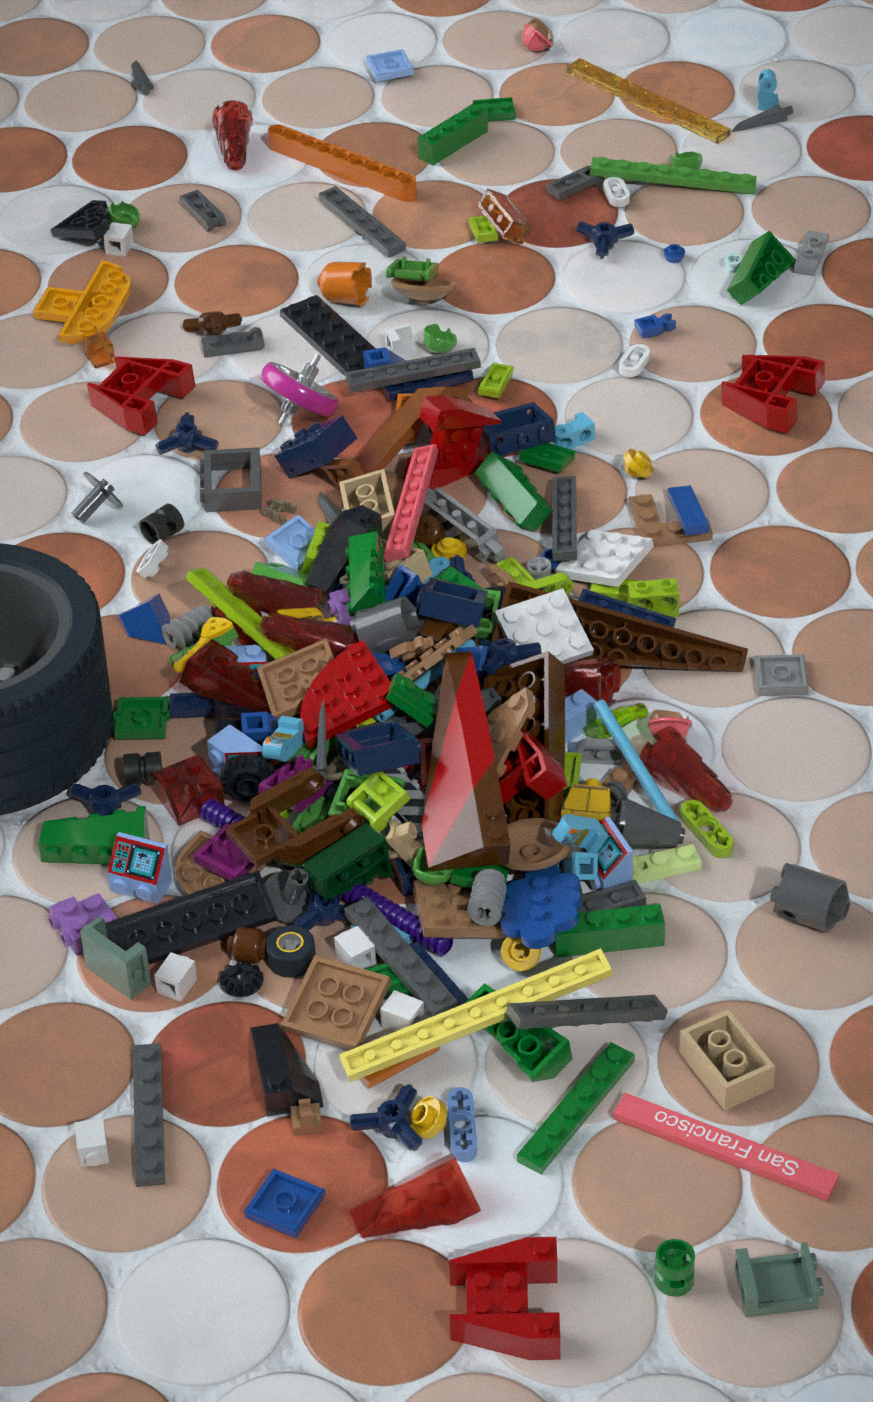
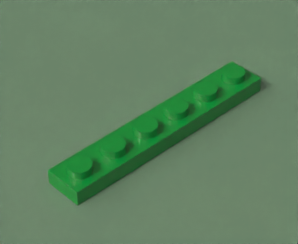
[517,1042,635,1175]

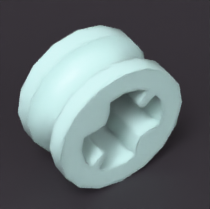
[724,253,743,273]

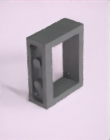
[200,447,262,512]

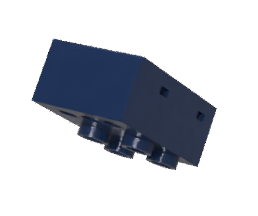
[274,415,357,479]

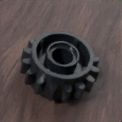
[220,754,276,804]

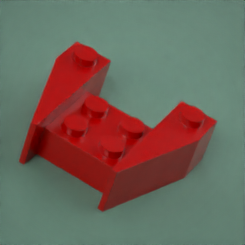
[721,354,825,434]
[87,356,196,435]
[403,395,501,490]
[499,728,567,822]
[449,1237,561,1360]

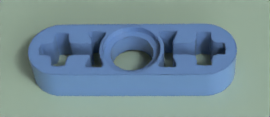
[447,1087,477,1162]

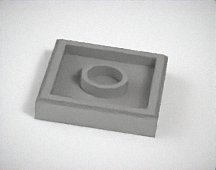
[754,654,809,696]

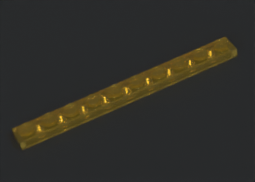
[567,58,731,144]

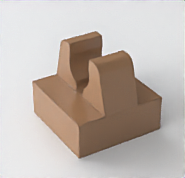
[290,1098,323,1136]

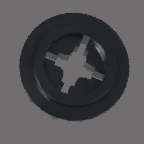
[220,960,264,997]

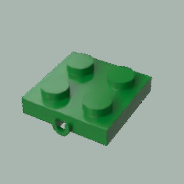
[113,697,170,740]

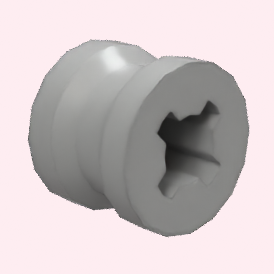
[527,557,551,580]

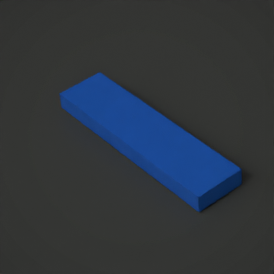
[668,485,709,535]

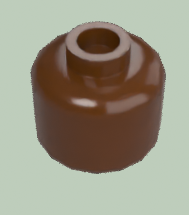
[414,515,446,549]
[227,927,268,964]

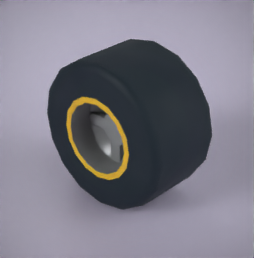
[265,925,316,978]

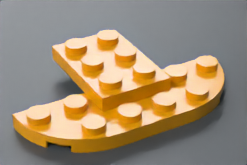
[33,260,131,345]

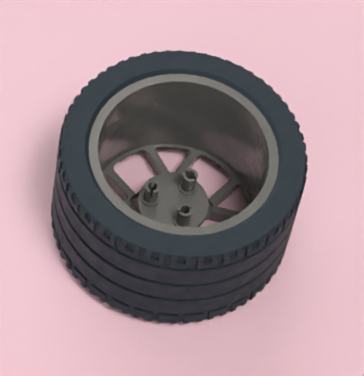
[0,543,113,815]

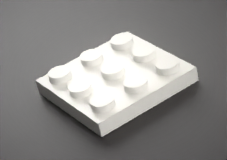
[555,530,654,587]
[494,588,594,664]

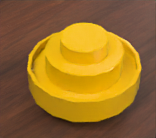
[623,449,654,478]
[431,537,467,561]
[500,937,542,972]
[410,1096,447,1140]

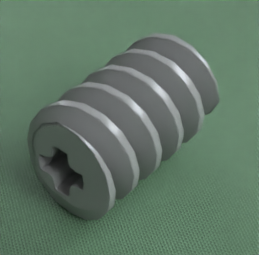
[162,605,214,650]
[467,869,507,926]

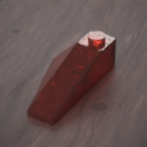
[179,639,272,714]
[348,1153,481,1238]

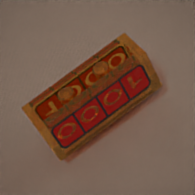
[477,188,533,244]

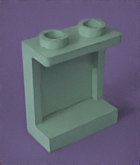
[80,916,151,1000]
[734,1242,824,1317]

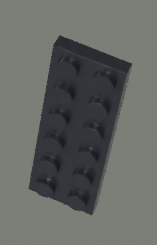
[280,295,376,376]
[105,871,277,965]

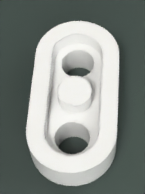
[604,177,630,208]
[619,344,650,378]
[136,539,168,578]

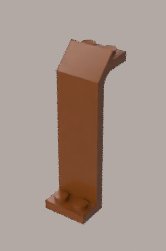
[321,387,473,490]

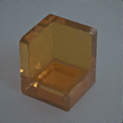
[83,331,115,369]

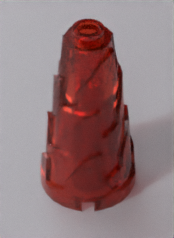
[212,100,253,171]
[227,570,325,622]
[259,613,359,658]
[640,726,733,813]

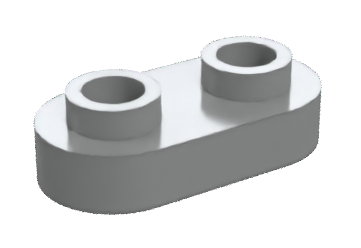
[576,738,625,765]

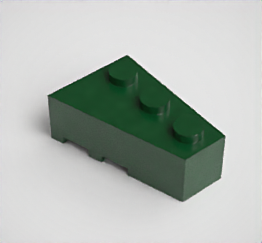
[302,823,393,900]

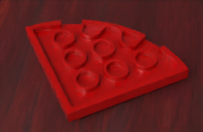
[300,640,395,749]

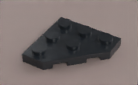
[50,200,110,240]

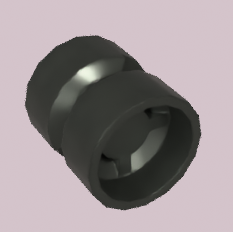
[139,503,184,545]
[124,751,163,786]

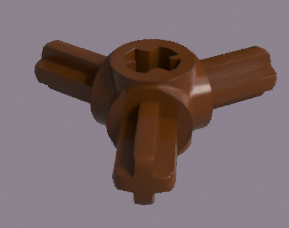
[182,311,242,335]

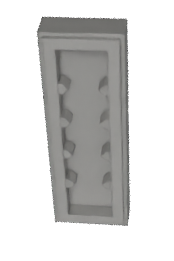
[794,230,829,276]

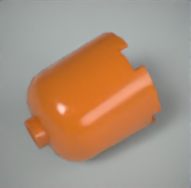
[317,261,372,306]

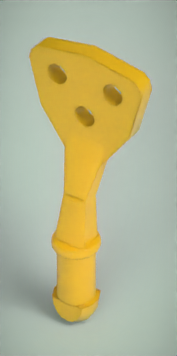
[173,617,234,673]

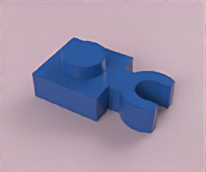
[634,313,676,339]

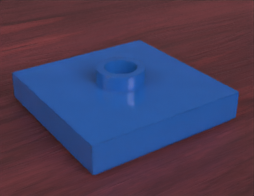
[244,1169,326,1239]

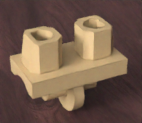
[385,818,424,868]

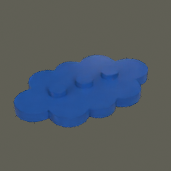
[500,865,582,949]

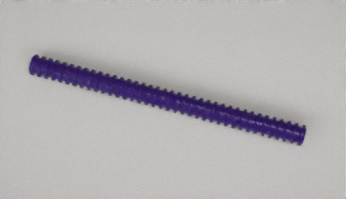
[200,798,454,957]

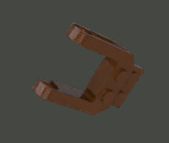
[226,767,364,868]

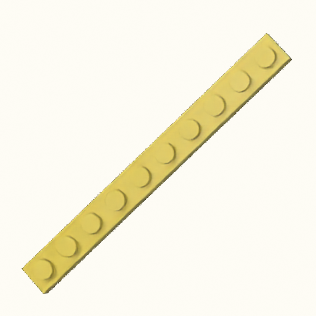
[339,948,613,1082]

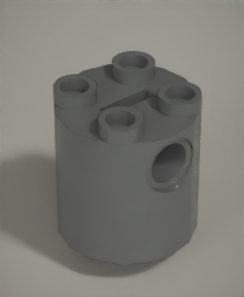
[350,597,425,654]
[770,863,850,933]

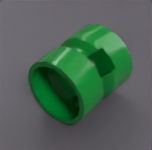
[655,1239,695,1297]

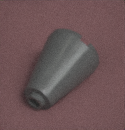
[613,797,685,850]

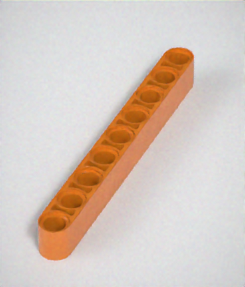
[268,124,417,202]

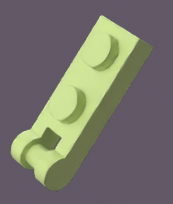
[633,844,702,884]

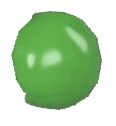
[670,151,703,169]
[108,201,140,229]
[423,324,457,353]
[412,846,454,886]

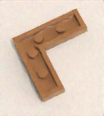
[629,494,713,547]

